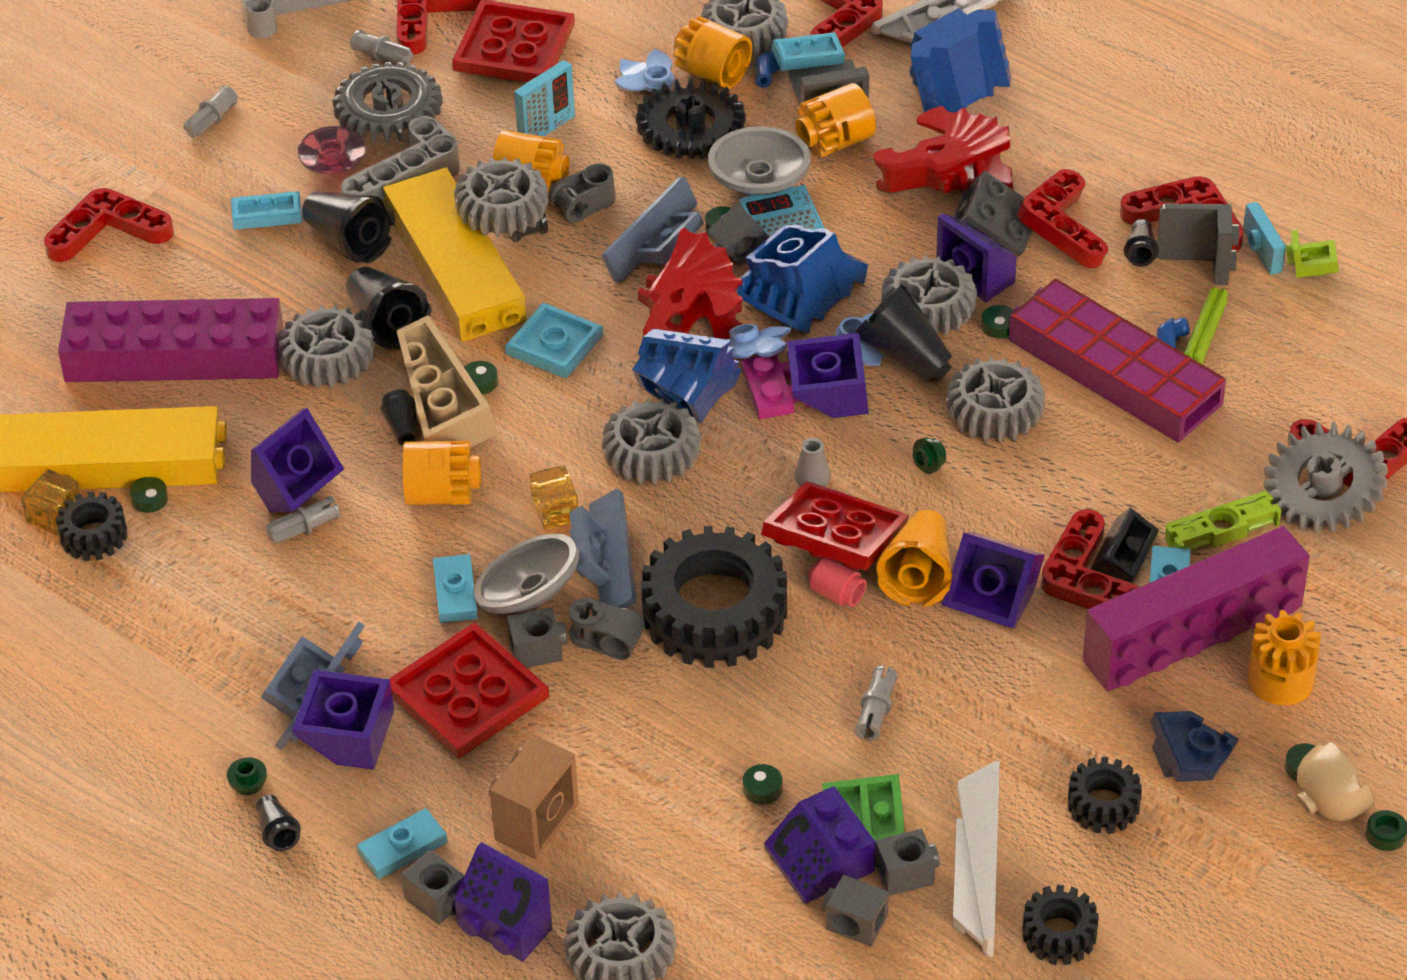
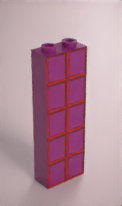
[1009,278,1226,443]

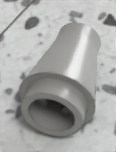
[794,438,831,487]

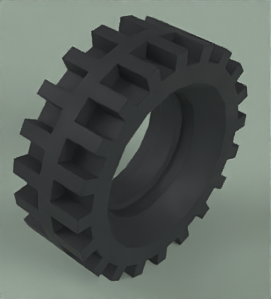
[641,526,787,668]

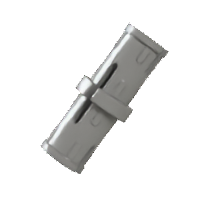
[855,665,898,741]

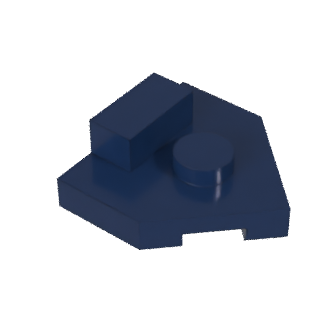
[1150,711,1239,782]

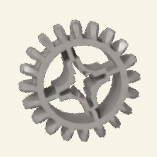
[701,0,788,58]
[454,157,548,238]
[881,254,977,336]
[278,304,375,389]
[946,356,1045,443]
[602,398,701,485]
[564,891,677,980]

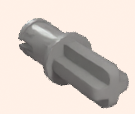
[351,30,413,67]
[183,86,238,138]
[266,496,340,544]

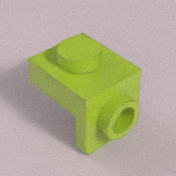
[1285,230,1339,278]

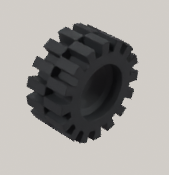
[56,491,127,561]
[1068,757,1142,834]
[1022,885,1099,965]

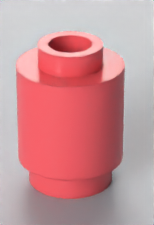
[808,557,867,607]

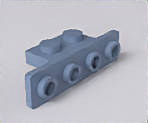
[602,177,704,282]
[569,489,636,608]
[260,622,365,750]

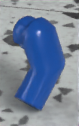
[755,49,780,88]
[1156,317,1190,349]

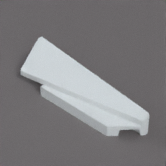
[870,0,1003,44]
[953,761,1000,957]

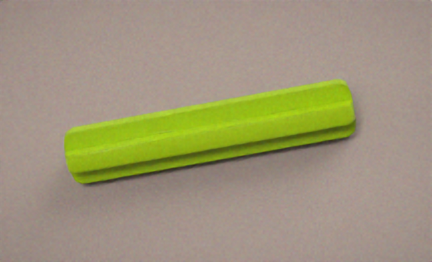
[1184,287,1228,364]

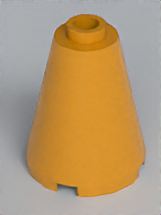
[876,510,952,607]

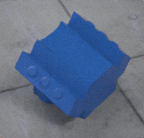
[910,8,1011,113]
[737,225,868,333]
[632,329,742,424]

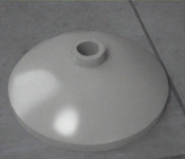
[708,127,810,195]
[474,534,579,615]

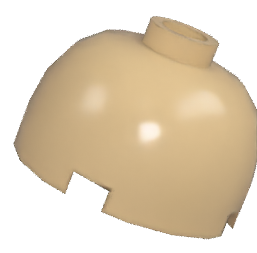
[1297,740,1375,822]

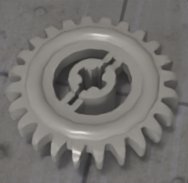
[1264,422,1388,532]

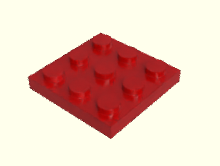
[452,0,575,82]
[761,481,909,571]
[389,622,549,759]

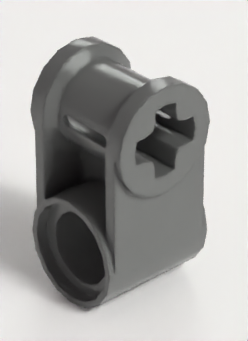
[548,163,616,223]
[569,598,645,660]

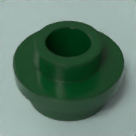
[912,437,946,474]
[227,757,267,795]

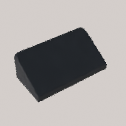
[1090,507,1159,583]

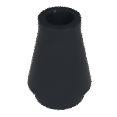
[1124,219,1159,267]
[380,389,419,445]
[256,795,301,851]

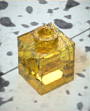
[529,465,578,530]
[21,469,80,535]

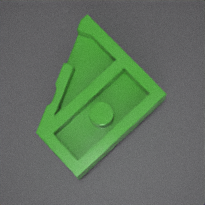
[822,774,905,840]

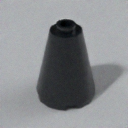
[302,191,395,263]
[346,267,432,349]
[854,284,952,383]

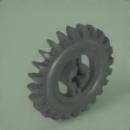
[332,62,443,143]

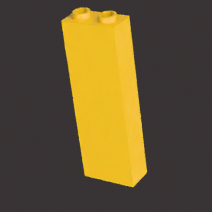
[383,167,527,342]
[0,406,227,492]

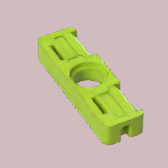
[1165,491,1282,551]

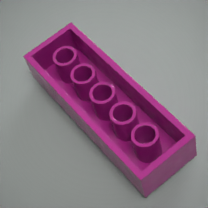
[58,298,284,382]
[1082,525,1310,692]

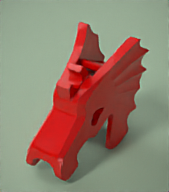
[873,106,1014,194]
[638,227,743,340]

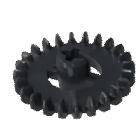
[635,77,746,159]

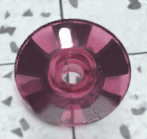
[298,126,366,174]

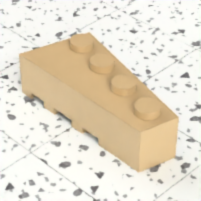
[397,315,498,447]

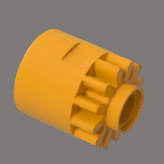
[673,16,752,89]
[795,83,876,158]
[492,130,570,193]
[403,441,481,505]
[1247,610,1321,706]

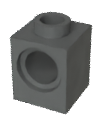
[707,202,769,266]
[507,607,567,668]
[875,829,940,896]
[401,850,465,925]
[822,875,889,946]

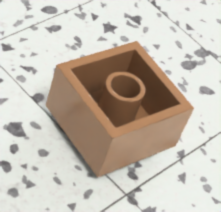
[489,735,579,859]

